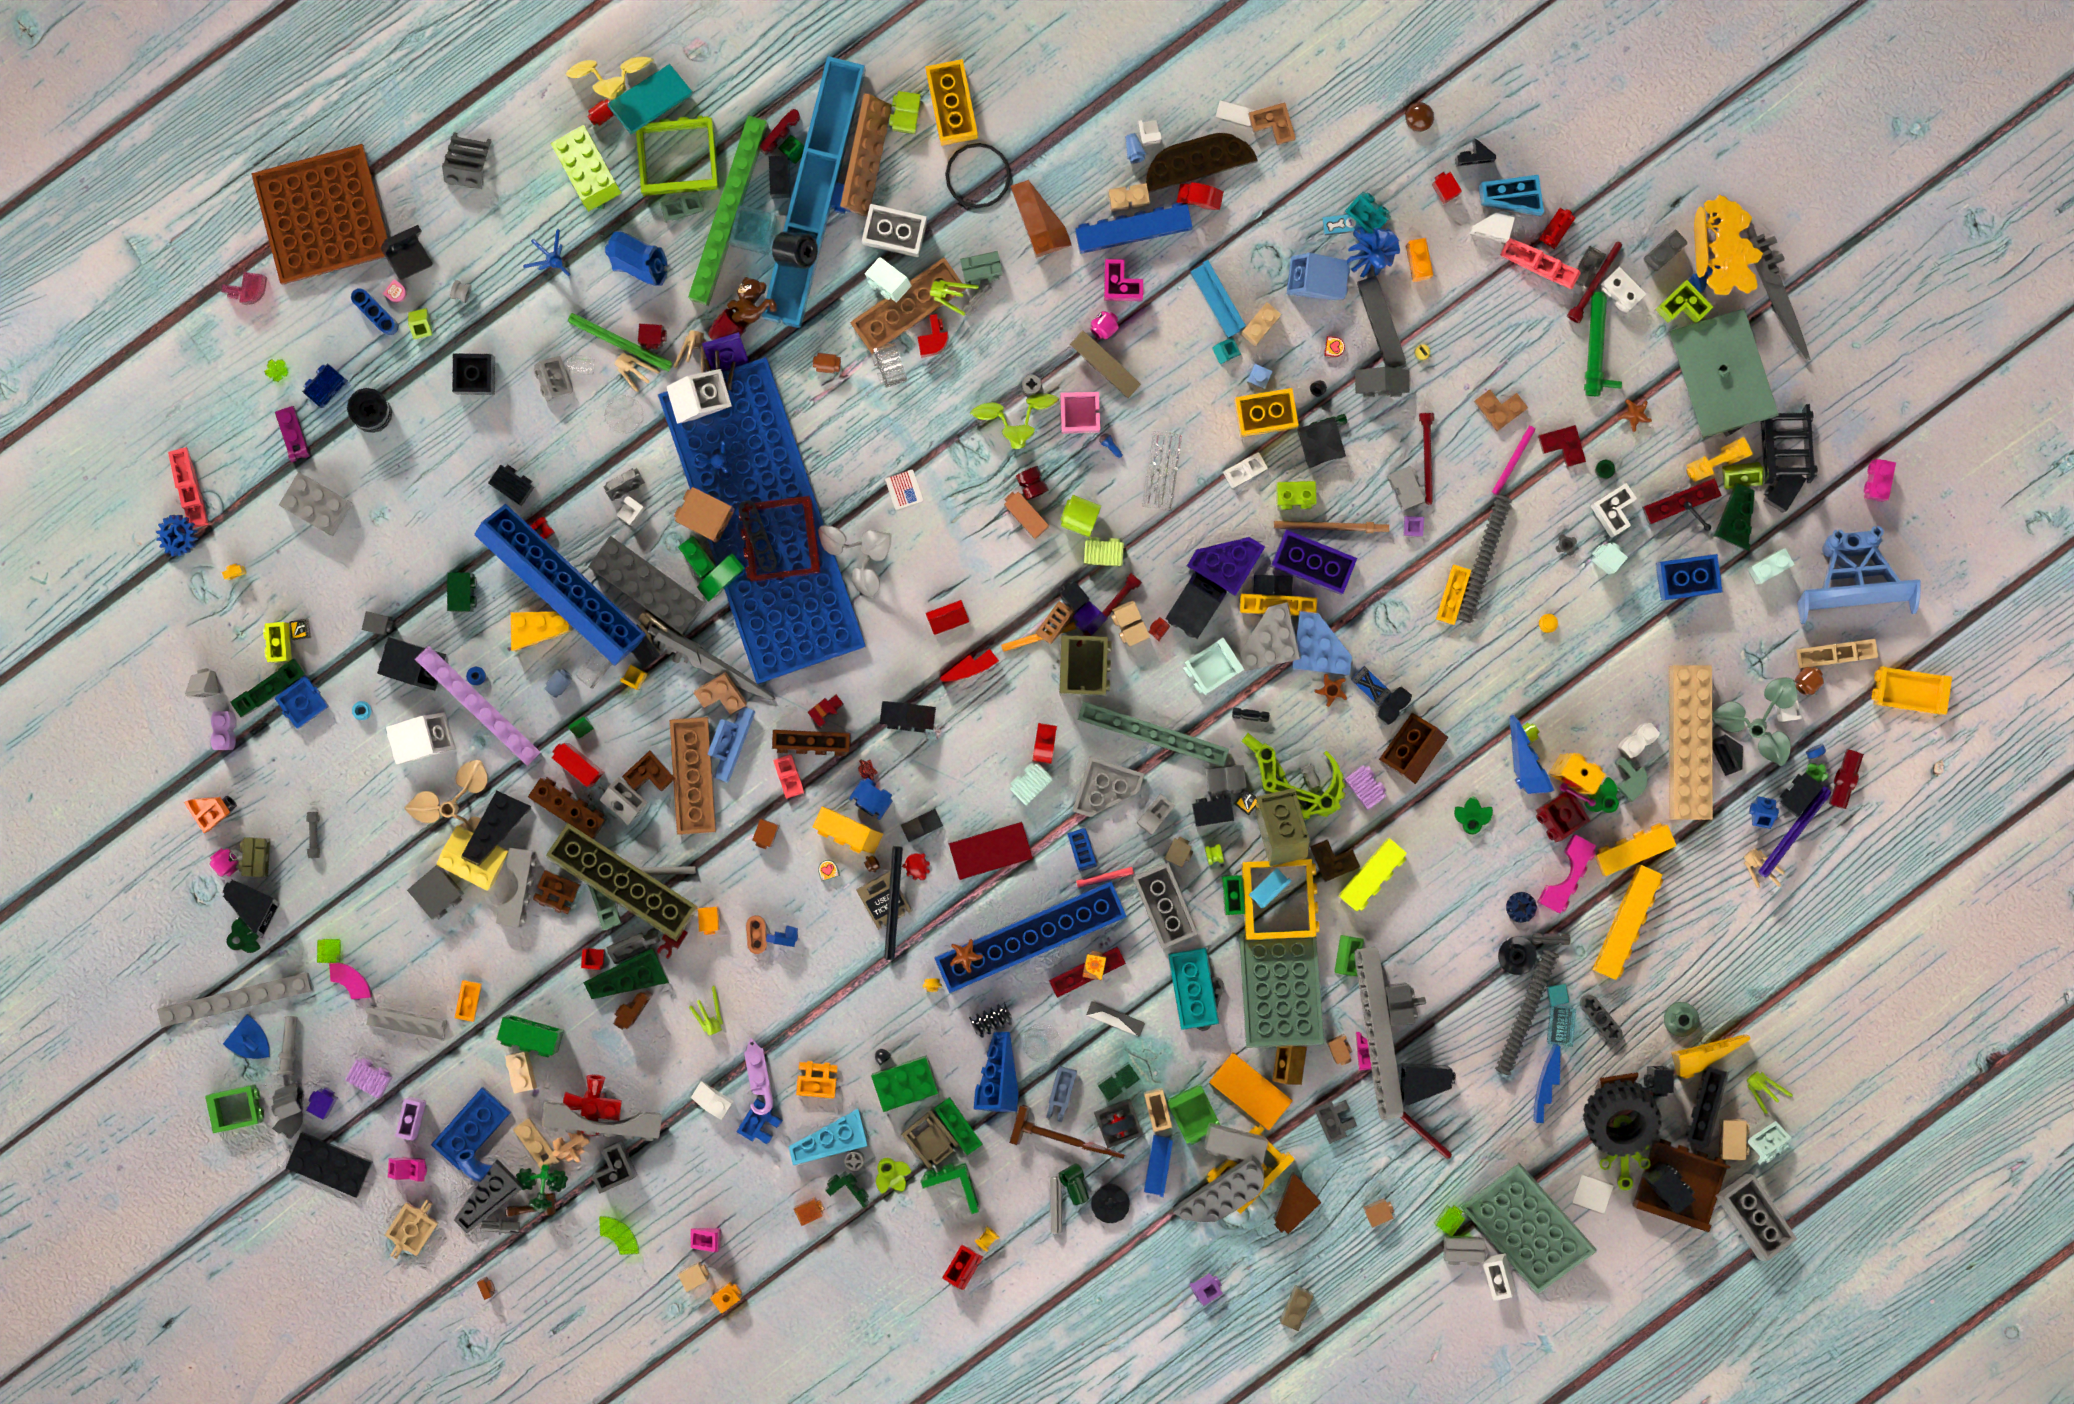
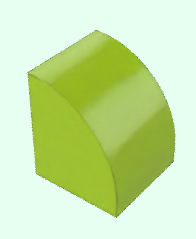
[408,308,432,339]

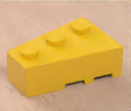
[813,806,884,854]

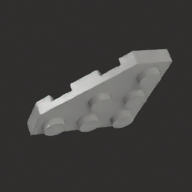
[1240,602,1301,671]
[1072,757,1144,817]

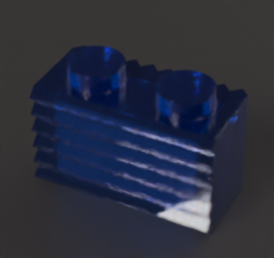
[302,363,348,409]

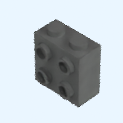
[407,865,464,920]

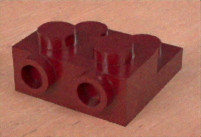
[1536,791,1591,842]

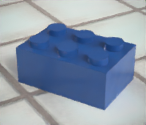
[1656,554,1723,601]

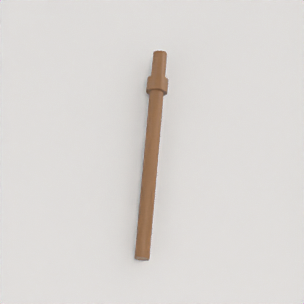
[1274,521,1389,533]

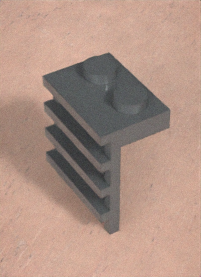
[442,132,491,189]

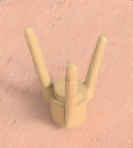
[674,330,707,373]
[615,353,660,392]
[1744,848,1785,888]

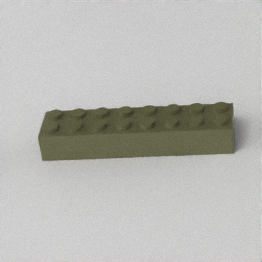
[546,823,698,941]

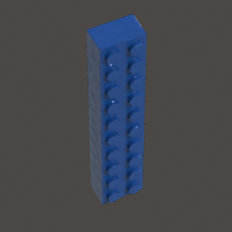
[474,504,646,666]
[934,881,1127,993]

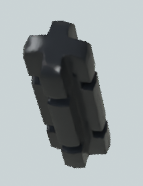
[1232,708,1270,722]

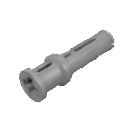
[277,1016,298,1075]

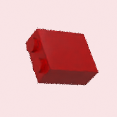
[551,743,605,787]

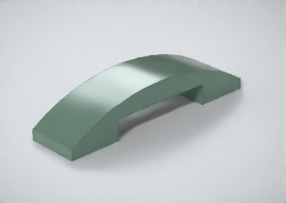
[588,885,621,931]

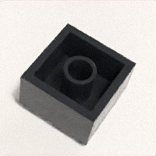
[452,353,495,395]

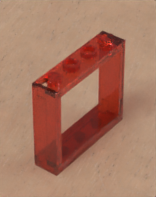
[739,496,821,582]

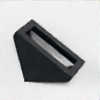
[1712,735,1743,776]

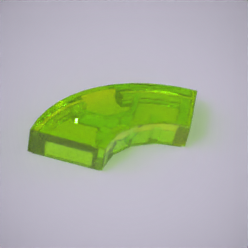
[599,1216,639,1255]

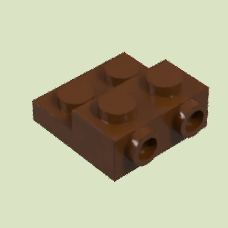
[613,990,653,1030]

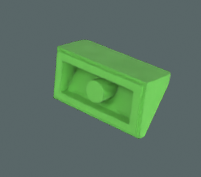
[1334,935,1364,976]

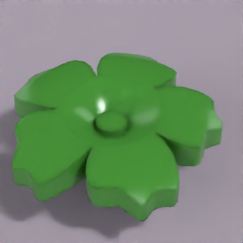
[1806,763,1829,783]

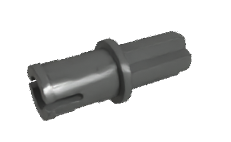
[480,1219,520,1235]

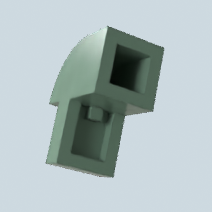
[1615,757,1648,802]

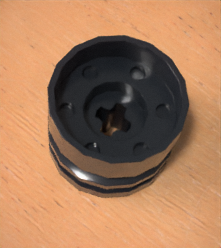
[347,388,392,433]

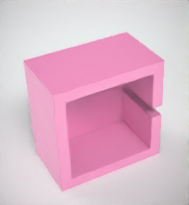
[1060,392,1100,434]

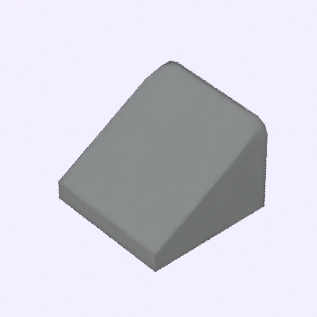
[771,215,787,236]

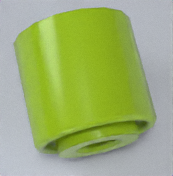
[1060,495,1102,537]

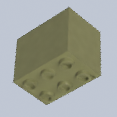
[1059,635,1112,695]
[1255,788,1310,866]

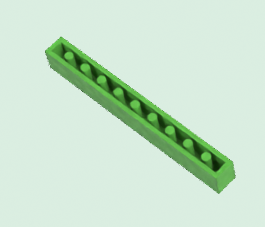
[688,115,768,306]

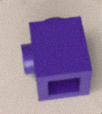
[1073,601,1108,635]
[306,1088,338,1120]

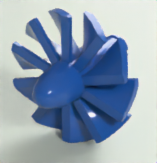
[1347,227,1400,278]

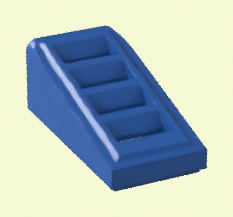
[1067,828,1098,872]

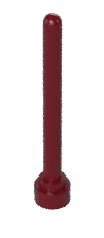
[1567,242,1622,324]
[1419,413,1435,505]
[1076,573,1142,647]
[1400,1110,1452,1159]

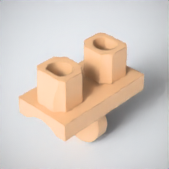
[552,1130,590,1163]

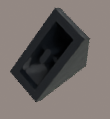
[901,809,943,842]

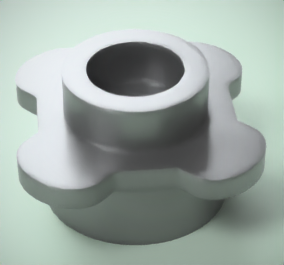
[1556,534,1577,556]

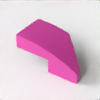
[1356,1032,1372,1070]

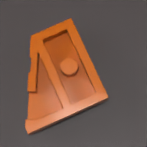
[184,797,230,833]

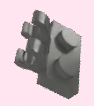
[1314,1100,1357,1144]

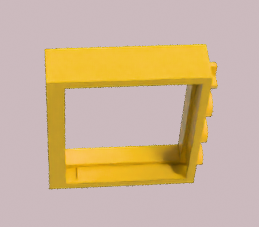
[1241,859,1319,940]

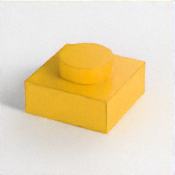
[222,563,247,580]

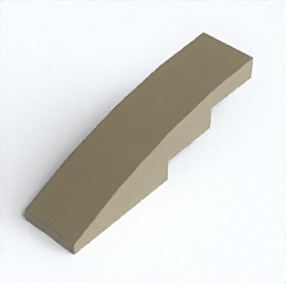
[1070,330,1141,398]

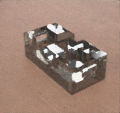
[1575,245,1606,290]

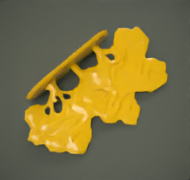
[1694,195,1763,295]

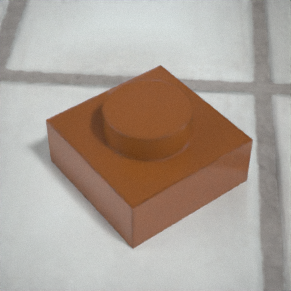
[477,1276,495,1300]

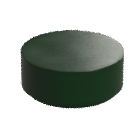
[1595,460,1615,479]

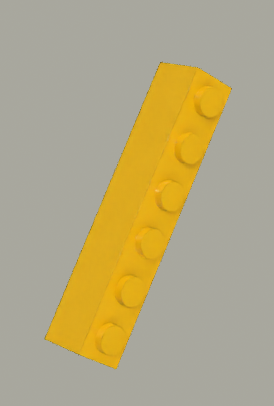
[1592,865,1663,980]

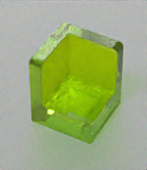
[317,939,341,963]

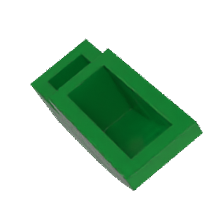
[697,553,744,602]

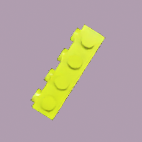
[1338,838,1407,911]

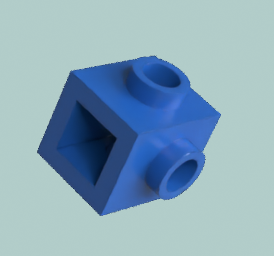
[1749,796,1779,829]

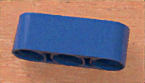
[351,288,398,335]

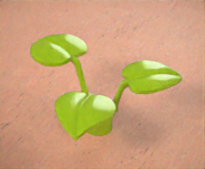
[970,393,1059,449]

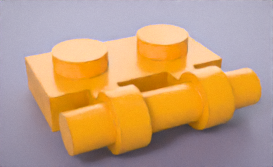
[796,1061,838,1098]

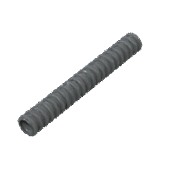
[1457,495,1512,623]
[1495,949,1559,1076]

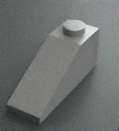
[185,668,220,698]

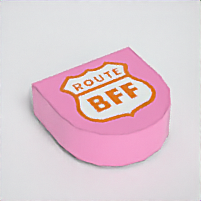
[383,279,407,303]

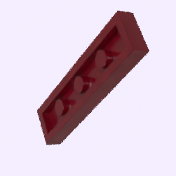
[1642,478,1722,525]
[1049,946,1126,998]

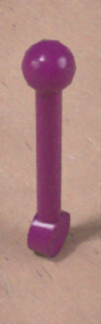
[1559,783,1596,806]

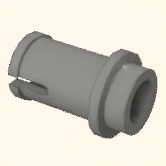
[1300,763,1320,789]

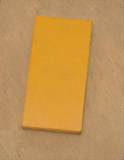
[1209,1052,1293,1130]

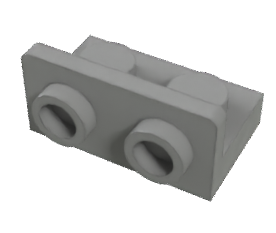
[534,356,573,401]

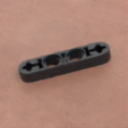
[739,500,777,572]

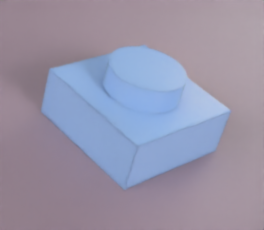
[1247,364,1272,390]

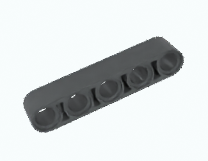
[1357,276,1406,368]

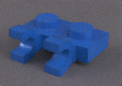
[736,1098,783,1144]

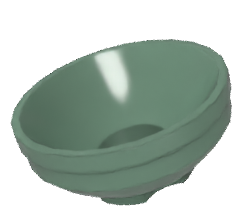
[1664,1002,1699,1037]

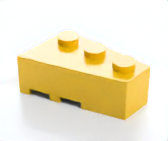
[510,611,572,652]

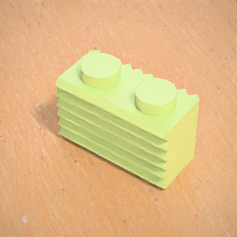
[1084,537,1124,567]

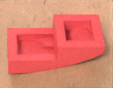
[773,754,805,799]

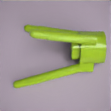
[930,280,979,316]
[689,986,723,1036]
[1746,1071,1793,1114]

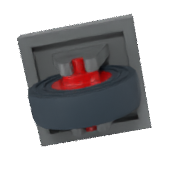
[1094,1098,1143,1148]

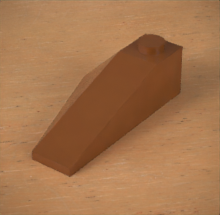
[1010,180,1072,258]

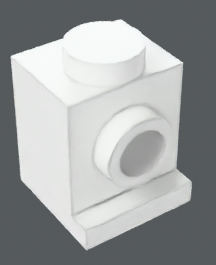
[1776,700,1802,722]

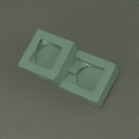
[660,192,704,222]

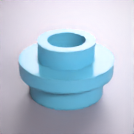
[352,701,372,720]

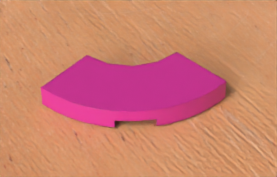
[329,962,372,999]

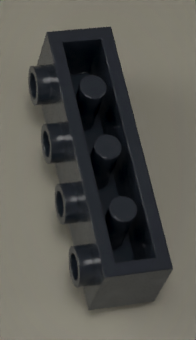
[1686,1067,1729,1147]

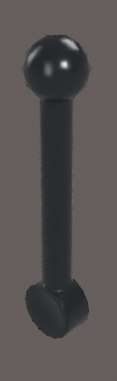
[1683,501,1711,531]

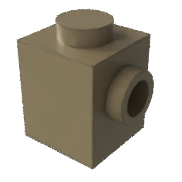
[1164,836,1193,867]

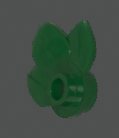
[226,917,261,953]

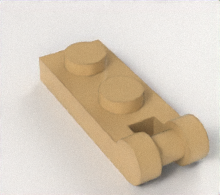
[513,1117,560,1169]

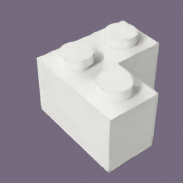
[1590,483,1637,537]

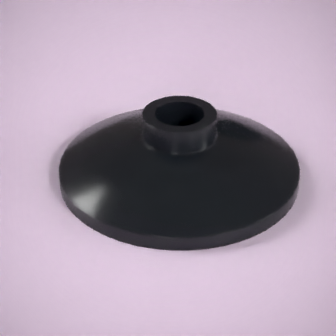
[1498,936,1537,975]

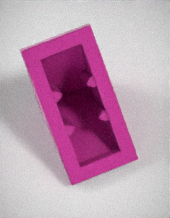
[691,1228,721,1252]

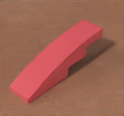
[1500,238,1581,289]
[168,447,209,528]

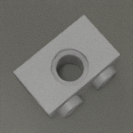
[600,777,648,825]

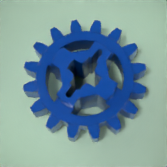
[156,515,198,556]

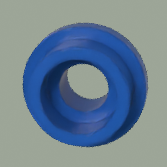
[466,666,486,686]

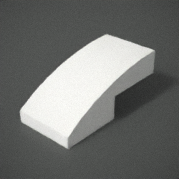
[1223,452,1268,489]

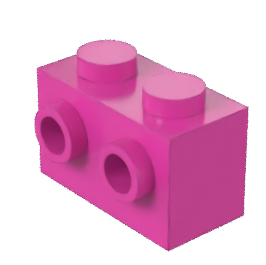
[1864,459,1896,502]

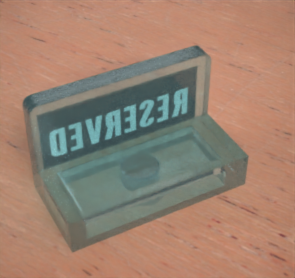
[1547,1006,1576,1047]

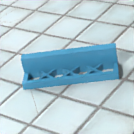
[1190,260,1246,338]

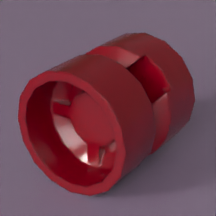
[1015,466,1049,500]

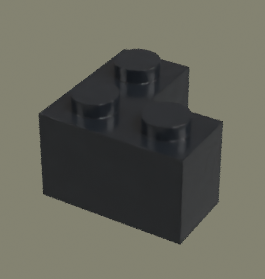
[880,701,936,733]

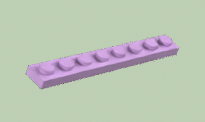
[415,646,541,766]

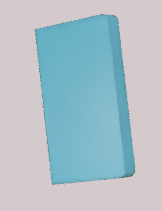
[1249,868,1292,908]

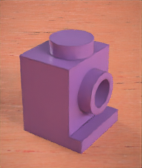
[1189,1273,1223,1306]

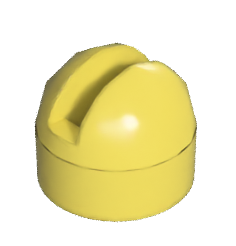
[1414,344,1430,360]

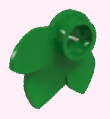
[1584,777,1619,813]
[1454,796,1493,835]

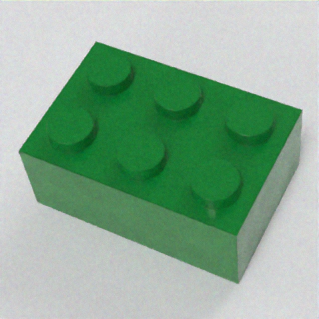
[496,1014,564,1057]
[871,1055,939,1112]

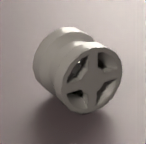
[450,280,471,303]
[1022,375,1041,395]
[844,1150,864,1171]

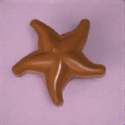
[1618,399,1652,432]
[1314,674,1347,707]
[950,939,983,973]

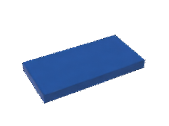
[431,1087,511,1170]

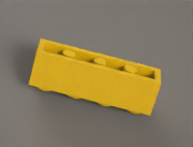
[1594,822,1677,876]

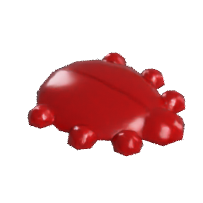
[902,853,930,881]

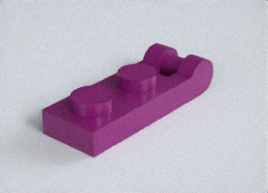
[275,406,310,463]

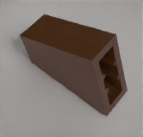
[1273,1172,1322,1234]

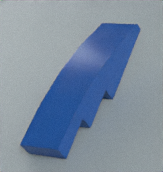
[1533,1044,1560,1123]

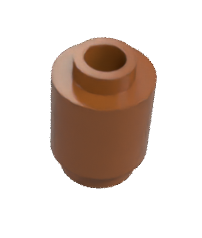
[813,353,841,374]

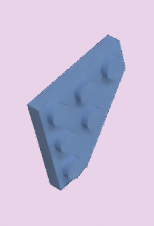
[1292,611,1352,675]

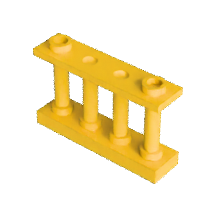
[1686,437,1753,482]
[1207,1124,1295,1214]

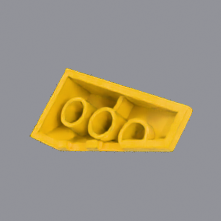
[1671,1034,1751,1079]

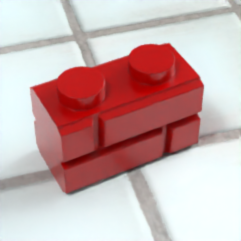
[942,1245,983,1290]

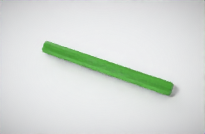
[568,313,673,372]

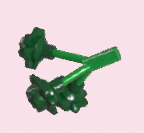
[516,1164,568,1213]

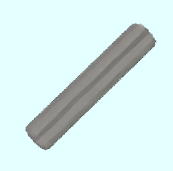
[1050,1176,1062,1234]

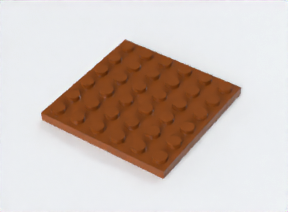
[251,144,388,285]

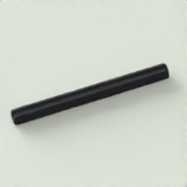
[884,846,903,960]

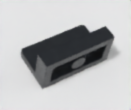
[631,624,660,669]

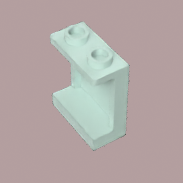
[1183,638,1244,695]

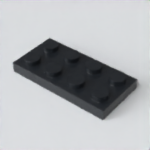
[286,1132,373,1198]

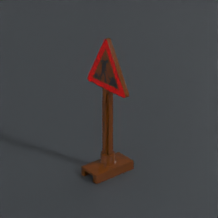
[1009,1105,1125,1159]

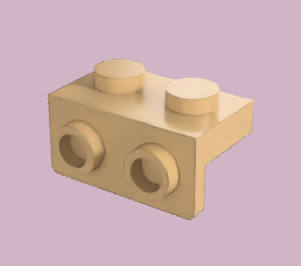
[505,1051,537,1093]

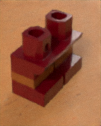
[807,695,844,728]

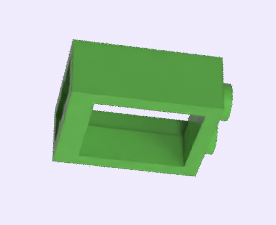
[205,1084,264,1133]

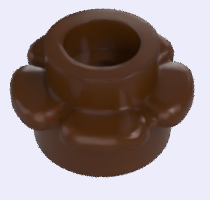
[864,855,881,873]

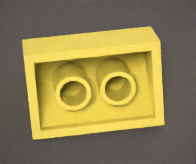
[436,825,509,891]

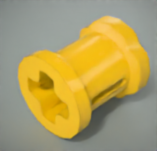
[975,1226,1000,1252]

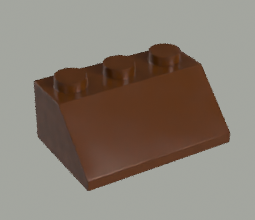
[1379,713,1449,784]

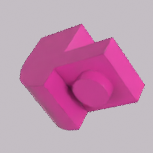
[388,1157,427,1182]

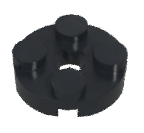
[1091,1184,1130,1223]

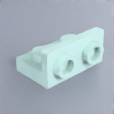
[1747,1121,1792,1165]

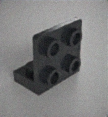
[380,225,433,280]

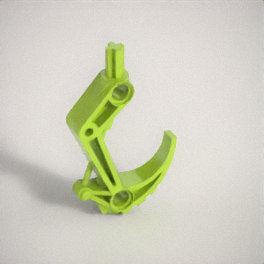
[1241,733,1346,820]

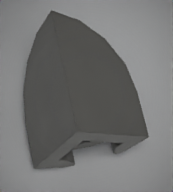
[272,1112,303,1139]

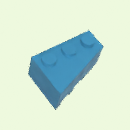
[1478,175,1544,216]

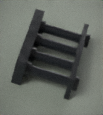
[1760,404,1818,484]

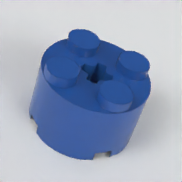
[848,778,893,820]

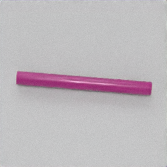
[1492,426,1536,495]

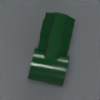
[1059,1163,1089,1205]

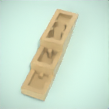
[1796,639,1878,668]

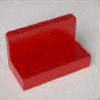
[925,600,969,635]

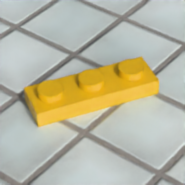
[1435,564,1471,625]

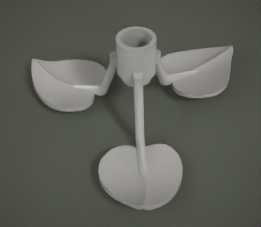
[818,525,891,597]

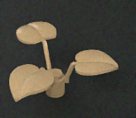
[404,760,488,833]

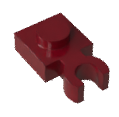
[657,930,688,959]

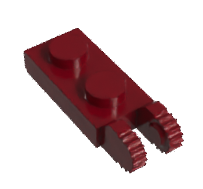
[759,109,800,155]

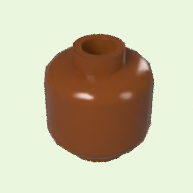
[1795,667,1824,695]

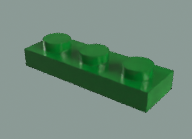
[934,1097,983,1155]

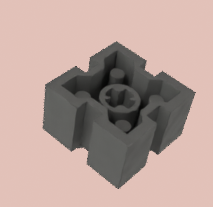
[1384,982,1426,1027]

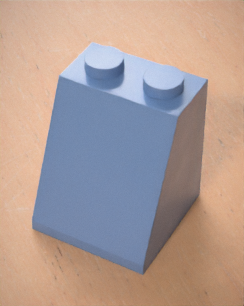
[1286,253,1350,301]

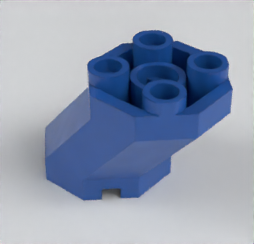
[605,231,667,286]

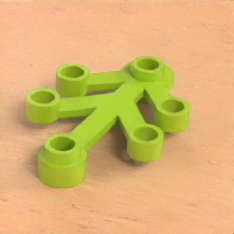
[1599,1115,1651,1190]

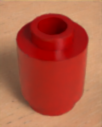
[587,99,614,127]

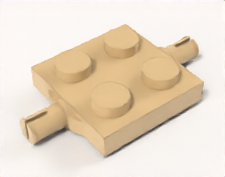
[384,1199,439,1259]

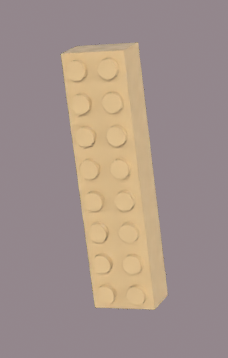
[1669,665,1713,820]

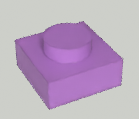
[1403,516,1424,537]

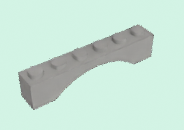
[541,1101,662,1141]

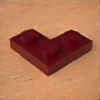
[1538,425,1586,468]

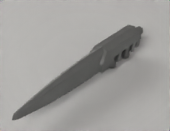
[1747,228,1811,360]
[647,626,775,701]

